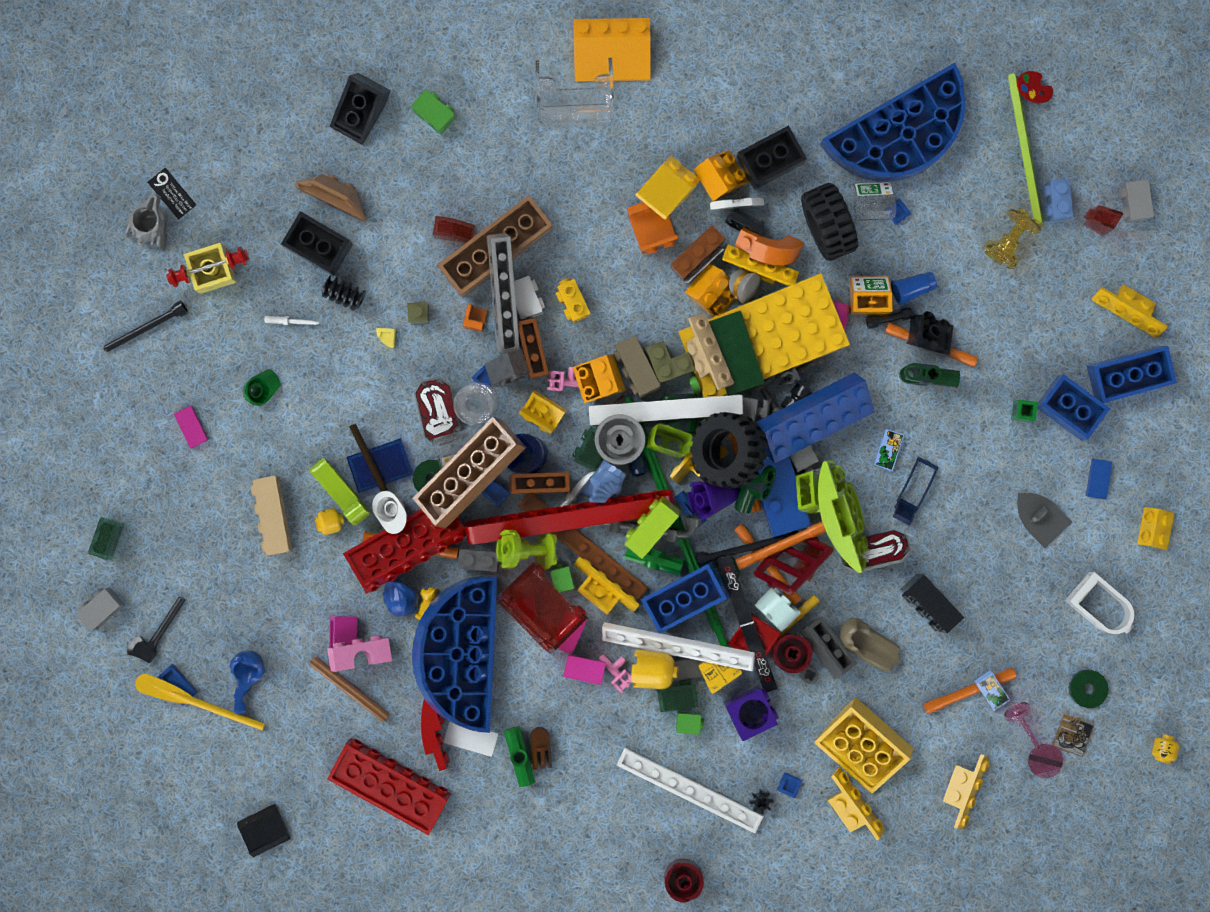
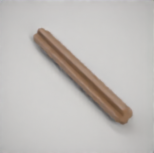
[309,657,389,722]

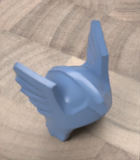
[578,460,625,503]

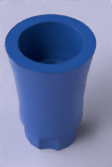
[891,272,937,306]

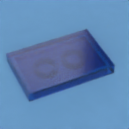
[346,438,413,493]

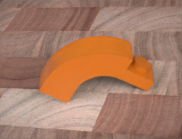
[735,227,805,266]

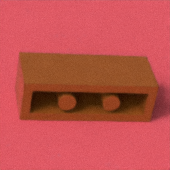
[670,225,725,281]
[517,318,549,381]
[509,472,570,495]

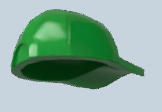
[243,369,280,406]

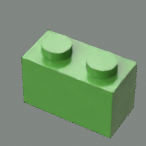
[411,89,456,135]

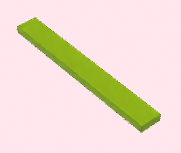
[1008,73,1045,226]

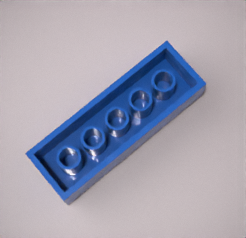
[757,372,875,463]

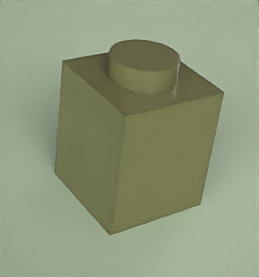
[407,302,430,325]

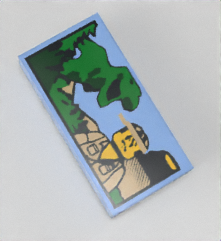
[873,429,904,471]
[974,671,1010,711]

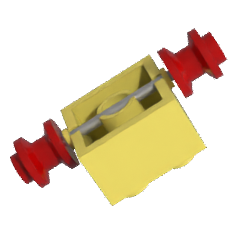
[166,243,250,294]

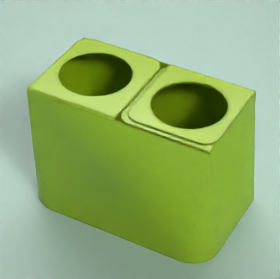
[646,423,693,459]

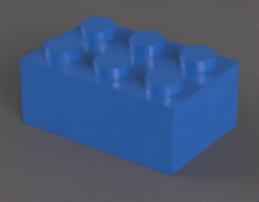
[1037,374,1111,441]

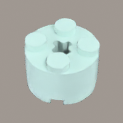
[755,588,801,632]

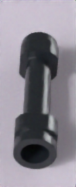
[866,307,913,329]

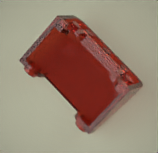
[496,562,588,654]

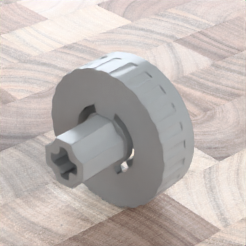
[595,414,645,465]

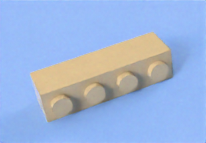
[251,476,293,556]

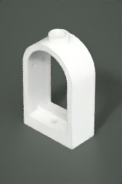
[1065,572,1134,634]

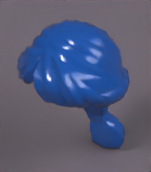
[383,576,420,617]
[230,651,266,714]

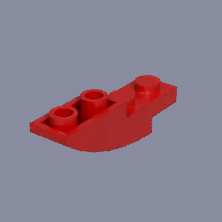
[421,699,450,771]

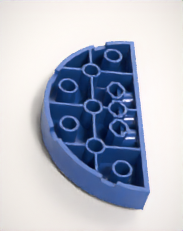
[820,63,966,181]
[412,576,497,733]

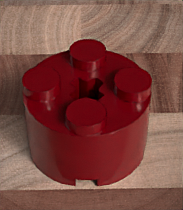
[771,633,812,673]
[664,858,704,903]

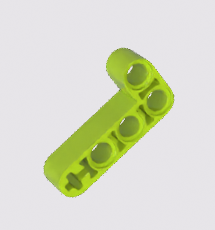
[309,457,372,526]

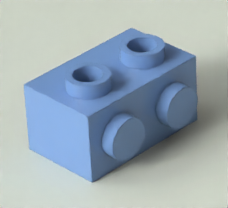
[1043,179,1073,222]

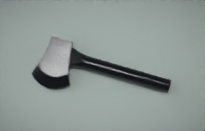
[127,596,186,663]

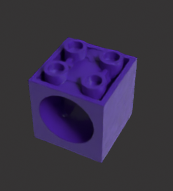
[723,685,779,741]

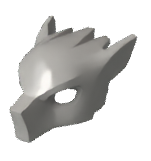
[125,194,165,251]

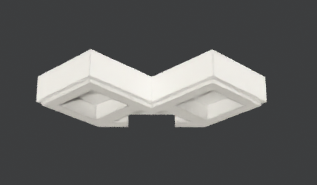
[710,198,764,210]

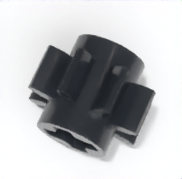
[749,789,774,814]

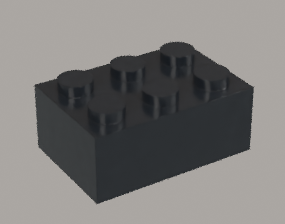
[736,125,807,190]
[281,211,353,276]
[900,574,964,634]

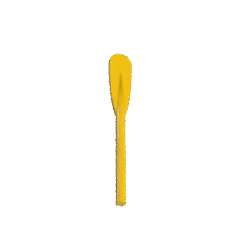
[135,674,265,731]

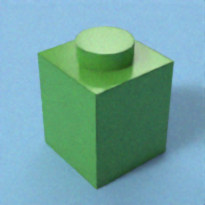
[550,563,574,593]
[676,711,704,735]

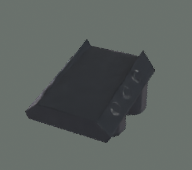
[725,208,764,236]
[906,311,953,355]
[237,804,291,858]

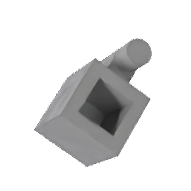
[742,396,771,422]
[789,445,821,476]

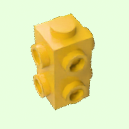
[555,278,590,324]

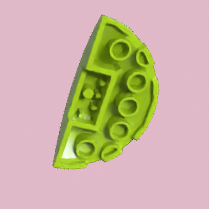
[818,460,868,573]

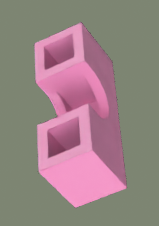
[327,635,392,672]

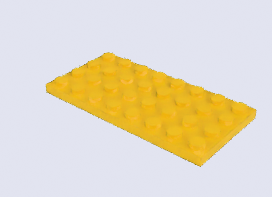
[678,273,850,398]

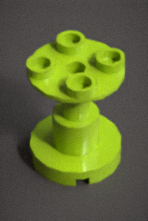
[496,529,557,570]

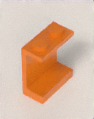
[627,202,678,255]

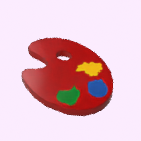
[1017,71,1053,104]

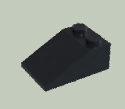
[329,73,391,145]

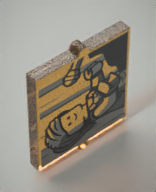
[1052,714,1094,757]

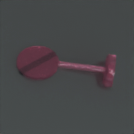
[1004,702,1063,778]

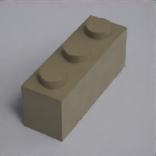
[613,335,661,399]

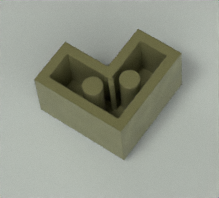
[645,341,695,385]

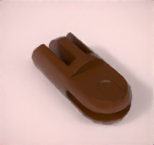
[530,727,552,770]

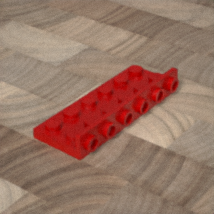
[343,509,466,594]
[327,738,451,835]

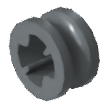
[801,666,819,684]

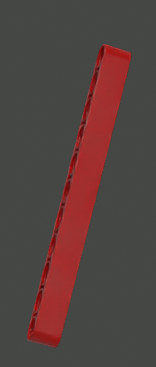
[464,490,675,545]

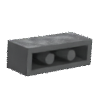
[800,617,857,679]

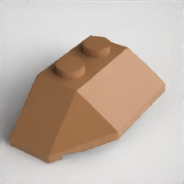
[294,174,367,223]

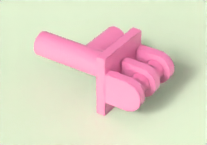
[547,367,579,392]
[599,654,632,694]

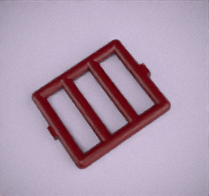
[753,530,834,595]

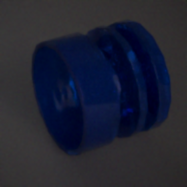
[507,433,548,474]

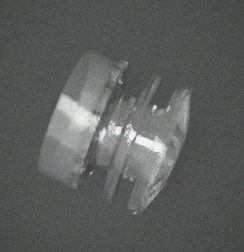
[453,381,499,425]

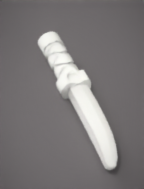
[264,315,319,325]
[560,472,595,506]

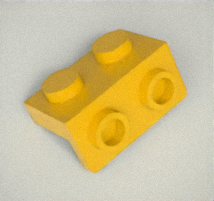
[519,390,567,434]
[1137,507,1175,550]

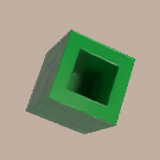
[1011,400,1038,423]

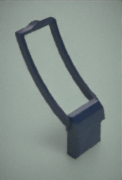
[893,457,939,526]

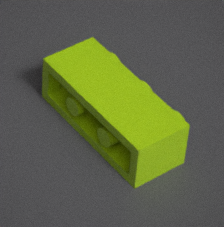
[624,496,681,559]

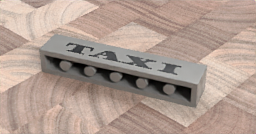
[487,233,520,354]

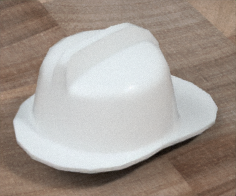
[372,491,407,534]

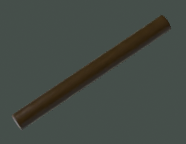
[349,424,389,492]

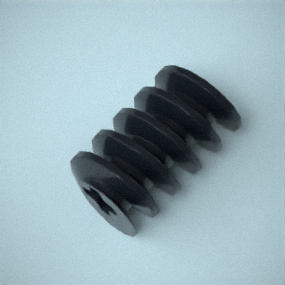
[322,275,366,311]

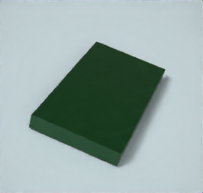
[709,311,765,396]

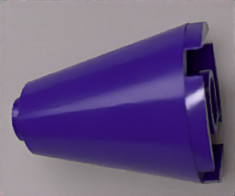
[687,481,740,519]

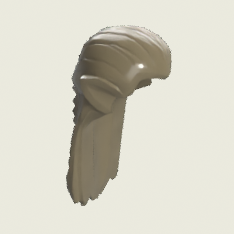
[839,618,901,672]

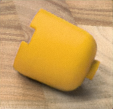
[631,649,679,689]

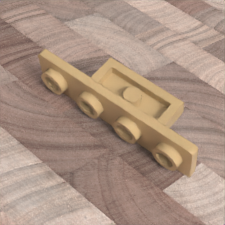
[686,313,734,390]

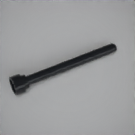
[103,300,188,352]
[696,535,787,568]

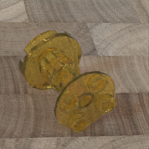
[982,208,1043,269]

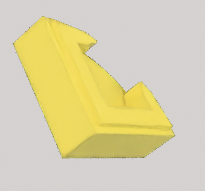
[376,328,396,349]

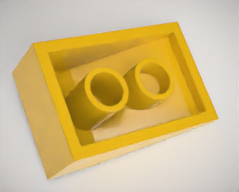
[635,156,700,220]

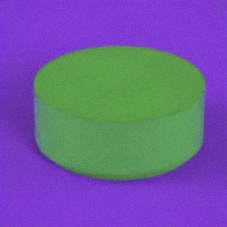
[688,375,702,394]

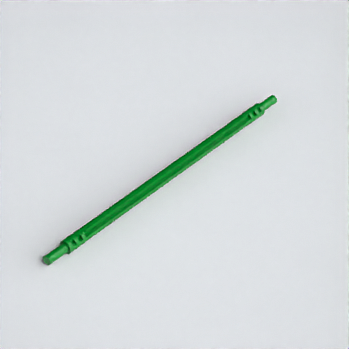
[624,396,729,647]

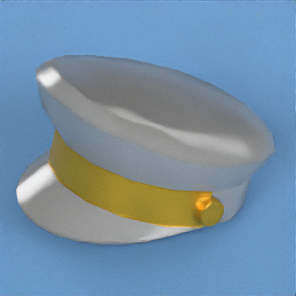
[729,269,761,304]

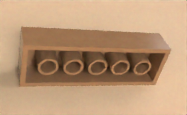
[438,195,553,298]
[413,417,526,528]

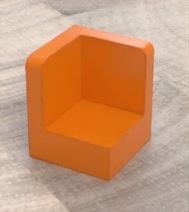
[463,304,487,332]

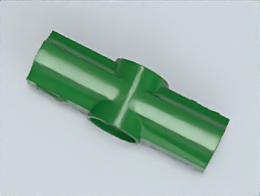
[624,547,684,575]
[504,726,536,787]

